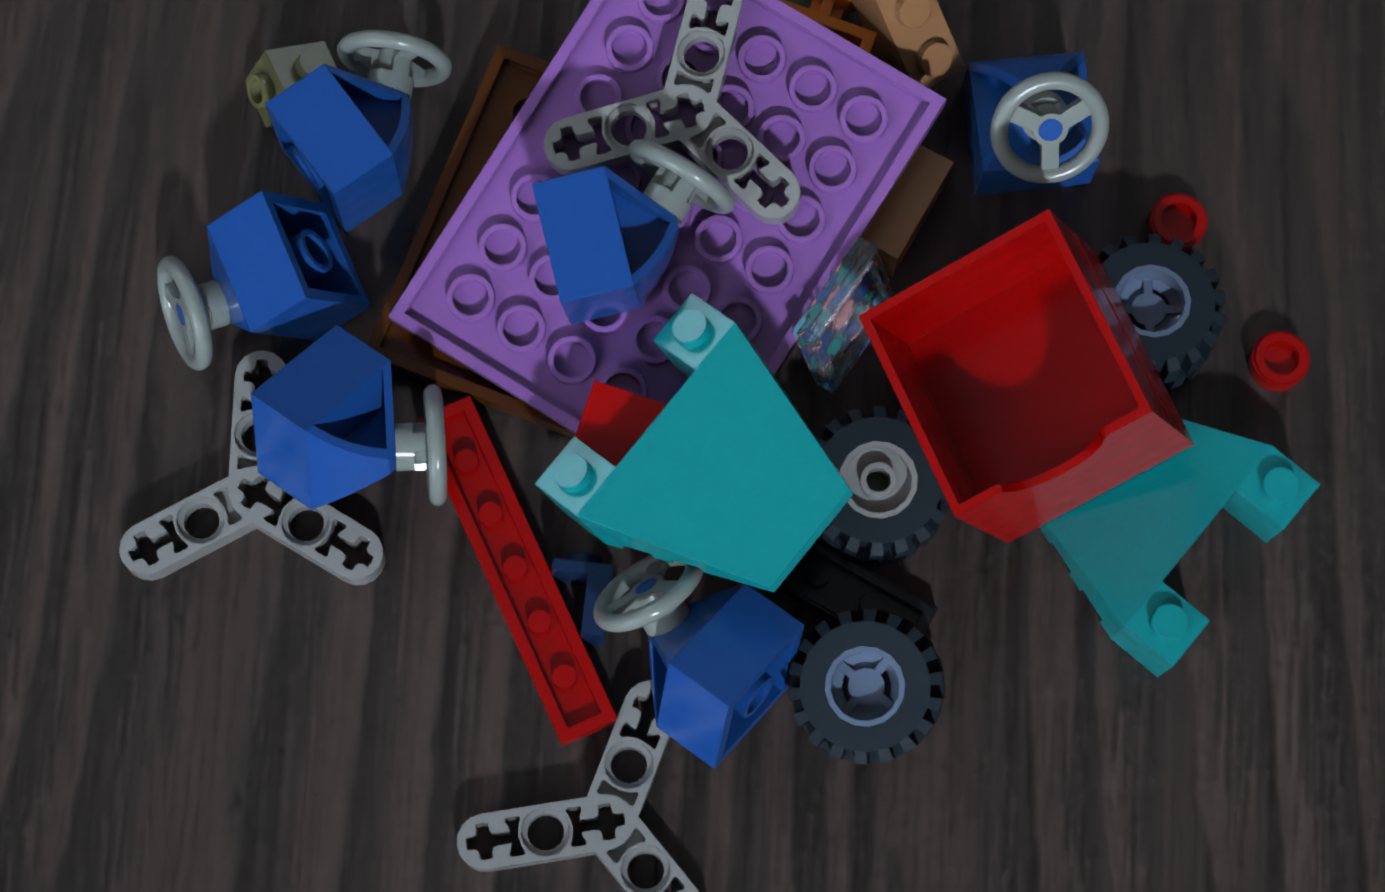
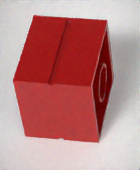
[859,209,1195,543]

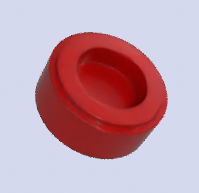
[1146,193,1208,253]
[1247,330,1310,392]

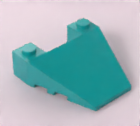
[535,293,854,592]
[1039,419,1320,678]

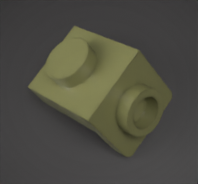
[246,41,337,128]

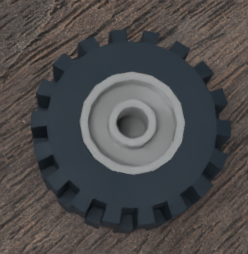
[816,406,949,566]

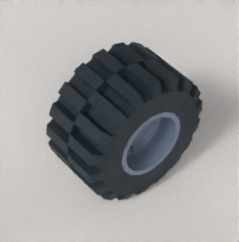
[1099,233,1226,392]
[788,608,946,765]

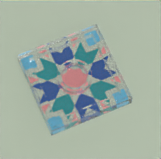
[791,237,895,393]

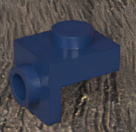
[552,552,622,647]

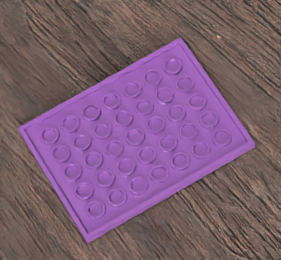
[388,0,946,434]

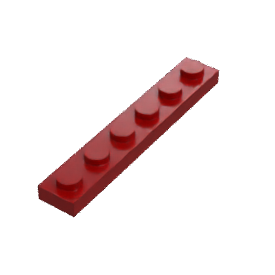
[415,396,618,747]

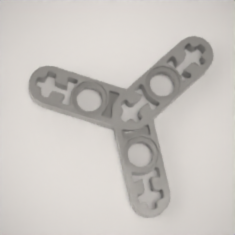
[544,0,801,225]
[119,350,386,585]
[457,680,699,892]

